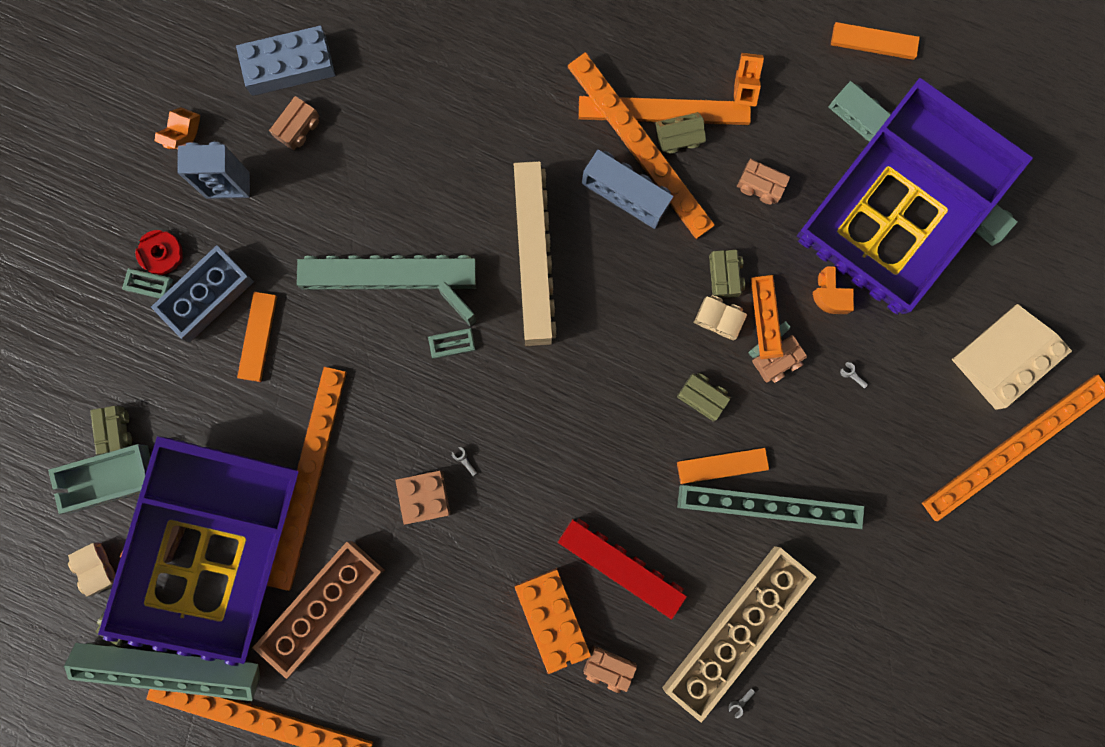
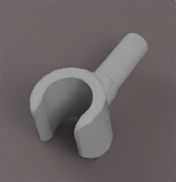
[840,362,868,388]
[452,447,477,476]
[729,689,755,718]

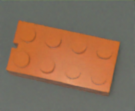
[514,568,591,674]

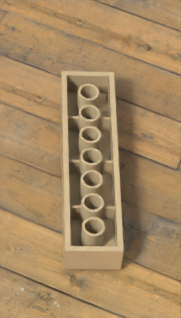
[514,162,556,346]
[662,546,816,723]

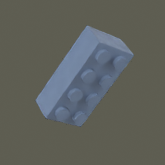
[236,26,336,96]
[178,142,250,199]
[582,150,673,229]
[151,245,254,342]

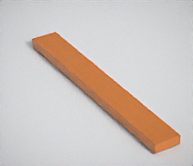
[579,96,750,125]

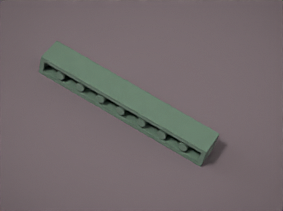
[297,255,476,290]
[677,485,864,529]
[64,643,260,701]

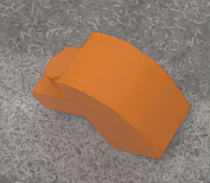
[734,53,764,106]
[154,107,200,149]
[813,266,854,314]

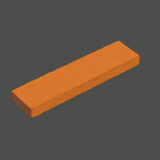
[831,22,919,60]
[751,275,783,359]
[237,292,277,382]
[677,448,769,484]

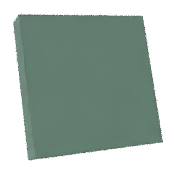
[438,282,476,327]

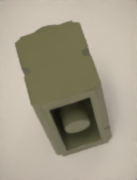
[656,112,706,153]
[709,250,745,298]
[677,373,730,421]
[90,406,132,455]

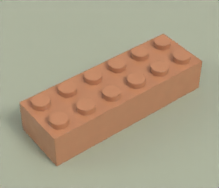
[253,540,385,679]

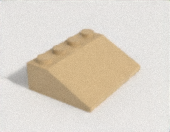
[952,304,1072,410]

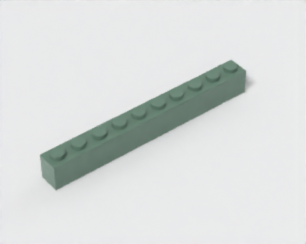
[828,81,1017,246]

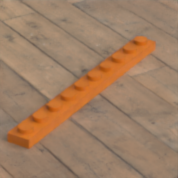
[568,52,714,239]
[267,367,347,591]
[922,375,1105,521]
[146,689,373,747]

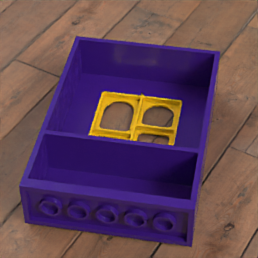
[797,78,1033,315]
[98,436,299,666]

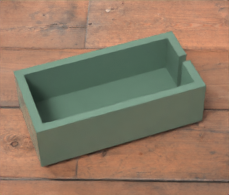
[48,444,151,514]

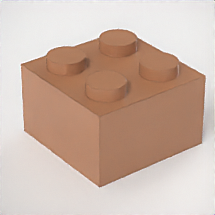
[395,471,451,525]

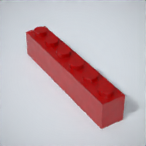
[557,518,687,620]

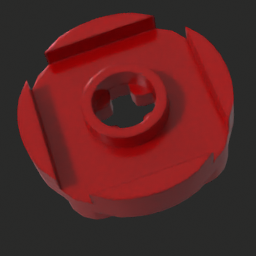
[135,230,183,275]

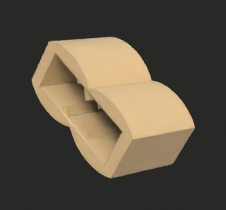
[694,295,747,340]
[68,542,116,597]

